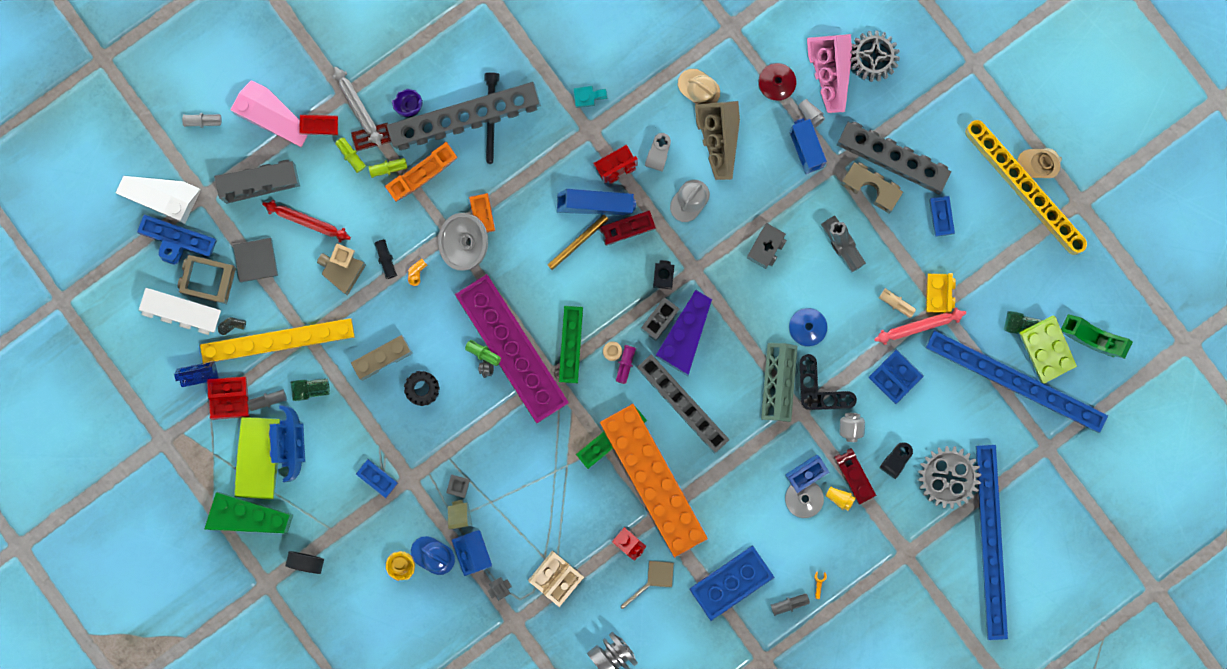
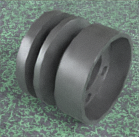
[587,632,638,669]

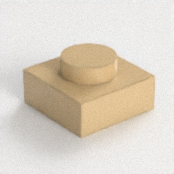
[329,243,355,269]

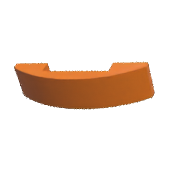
[385,142,458,202]

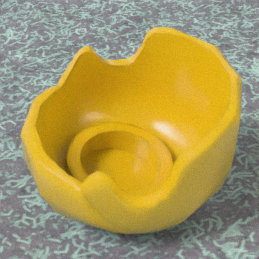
[386,551,415,581]

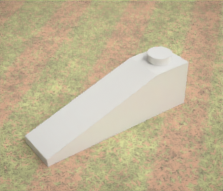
[116,176,201,224]

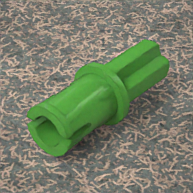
[465,340,501,366]

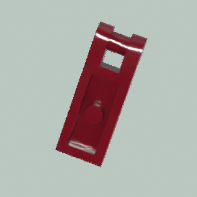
[599,210,656,246]
[834,448,877,505]

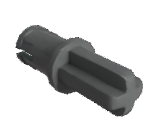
[248,389,287,411]
[770,594,810,616]

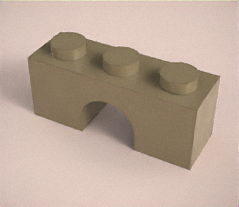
[840,162,903,214]
[351,335,413,381]

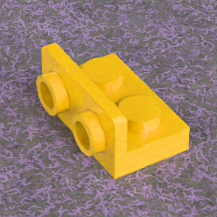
[926,273,956,313]

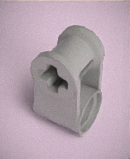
[645,133,671,172]

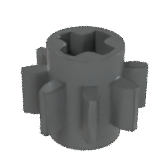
[488,577,512,601]

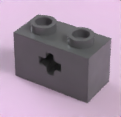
[747,223,787,269]
[641,297,680,341]

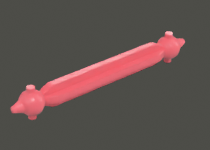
[874,308,966,345]

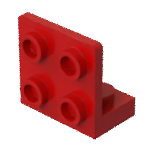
[594,145,638,184]

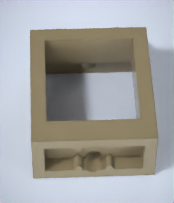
[178,255,236,304]

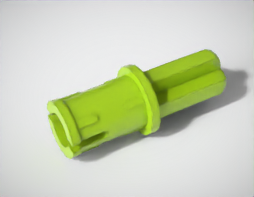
[335,138,366,173]
[369,158,407,178]

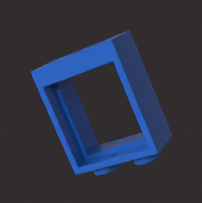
[789,118,827,174]

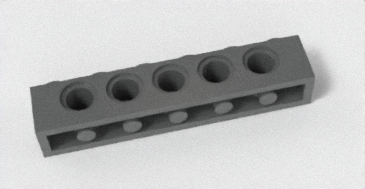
[837,121,952,195]
[637,354,729,454]

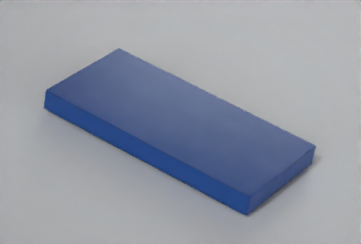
[689,545,775,621]

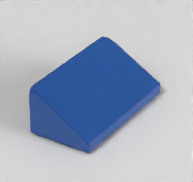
[785,455,830,493]

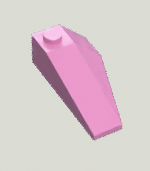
[807,34,852,113]
[230,80,308,148]

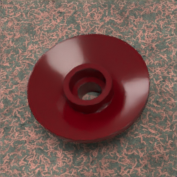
[759,63,796,101]

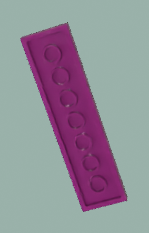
[455,274,569,423]

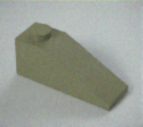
[448,500,472,529]

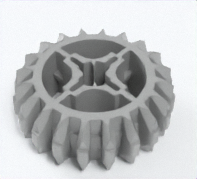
[850,30,900,82]

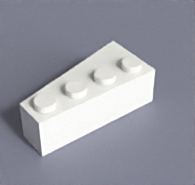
[139,288,221,335]

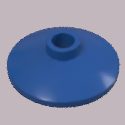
[789,308,827,346]

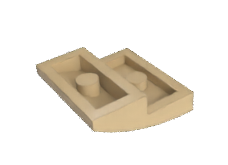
[528,551,584,607]

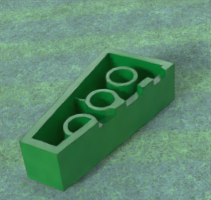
[204,492,293,534]

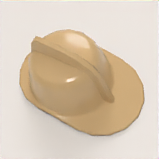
[678,69,720,104]
[1017,148,1062,178]

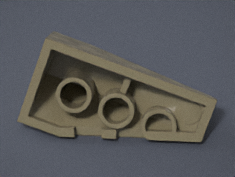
[695,101,740,180]

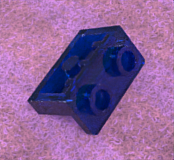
[174,361,219,387]

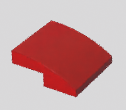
[207,377,250,420]

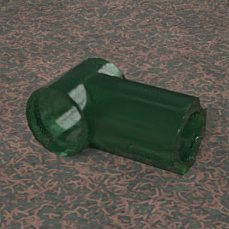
[1004,311,1043,334]
[290,379,330,401]

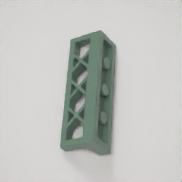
[761,343,798,422]

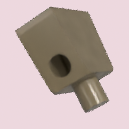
[317,253,366,296]

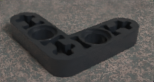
[799,354,857,410]

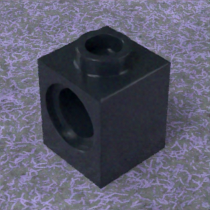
[653,260,675,290]

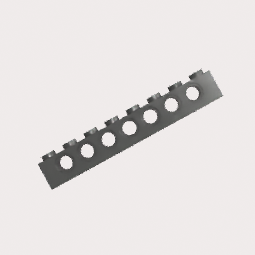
[387,82,541,151]

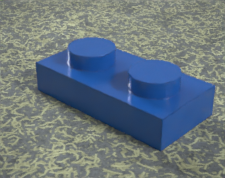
[929,196,955,237]
[356,459,398,498]

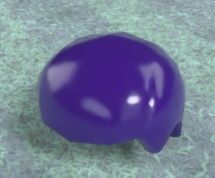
[392,89,423,118]

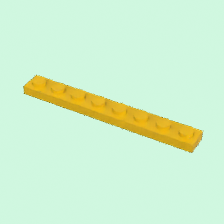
[200,318,355,364]

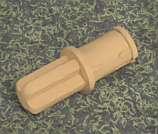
[879,288,916,318]

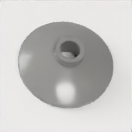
[785,482,824,518]

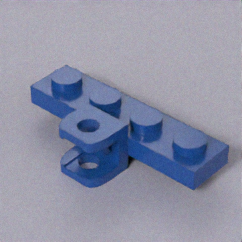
[137,215,217,265]

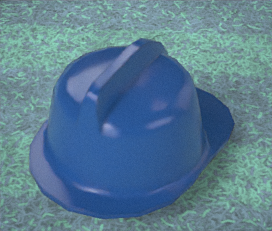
[411,536,455,575]

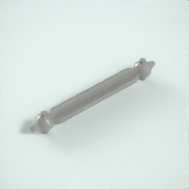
[332,67,383,146]

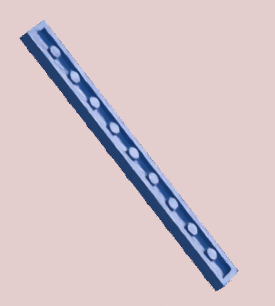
[925,330,1108,433]
[975,445,1008,640]

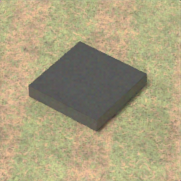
[233,238,278,283]

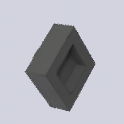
[446,474,470,498]

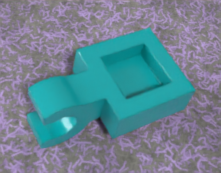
[574,86,608,108]

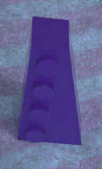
[655,290,712,376]

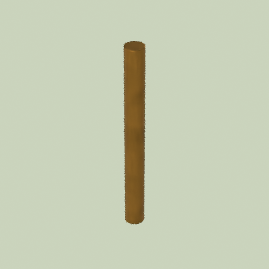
[547,215,609,270]

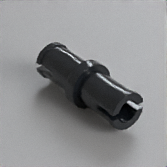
[374,239,397,279]

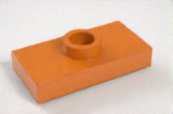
[469,193,495,233]

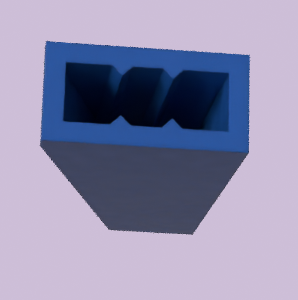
[557,189,636,215]

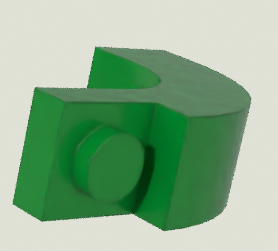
[1061,314,1133,359]

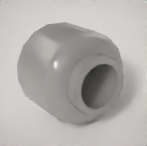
[840,413,865,442]

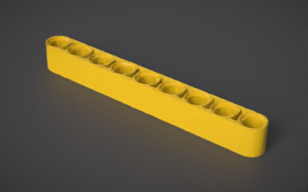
[965,120,1087,255]

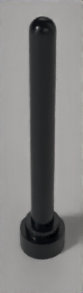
[484,73,500,164]

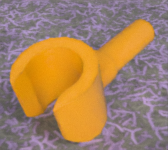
[814,571,827,599]

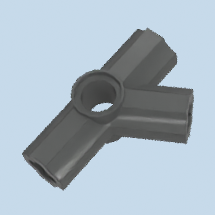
[821,215,866,272]

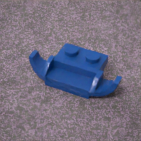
[269,405,305,482]

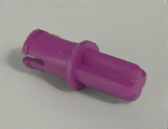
[616,345,636,384]

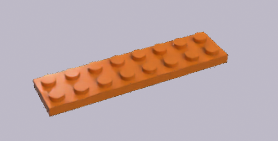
[599,404,708,558]

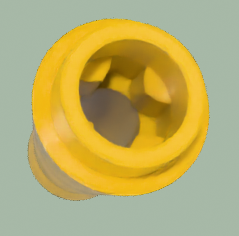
[826,487,856,511]

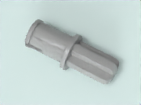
[182,113,222,128]

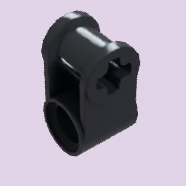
[879,443,913,479]

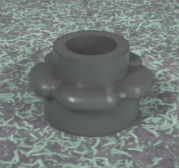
[479,360,494,378]

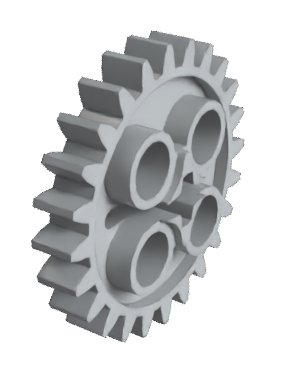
[918,446,982,509]

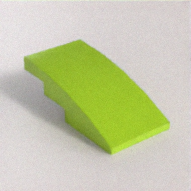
[235,417,280,499]

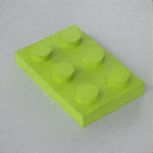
[1019,315,1077,384]

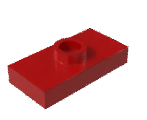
[300,115,338,135]

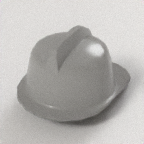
[670,180,710,222]

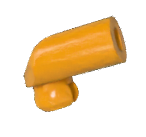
[408,258,428,286]

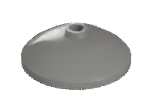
[438,213,488,270]

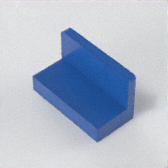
[452,530,492,576]

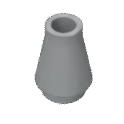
[798,99,825,128]

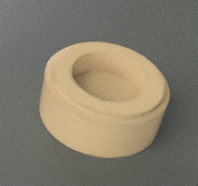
[603,342,622,361]

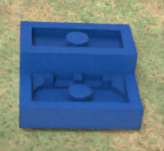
[868,349,924,404]

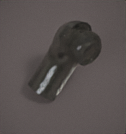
[218,317,246,335]

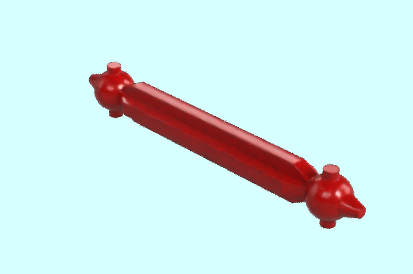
[262,199,351,243]

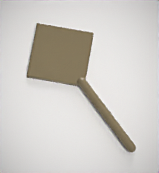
[621,561,674,609]

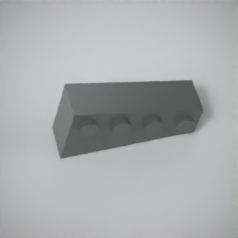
[214,160,300,204]

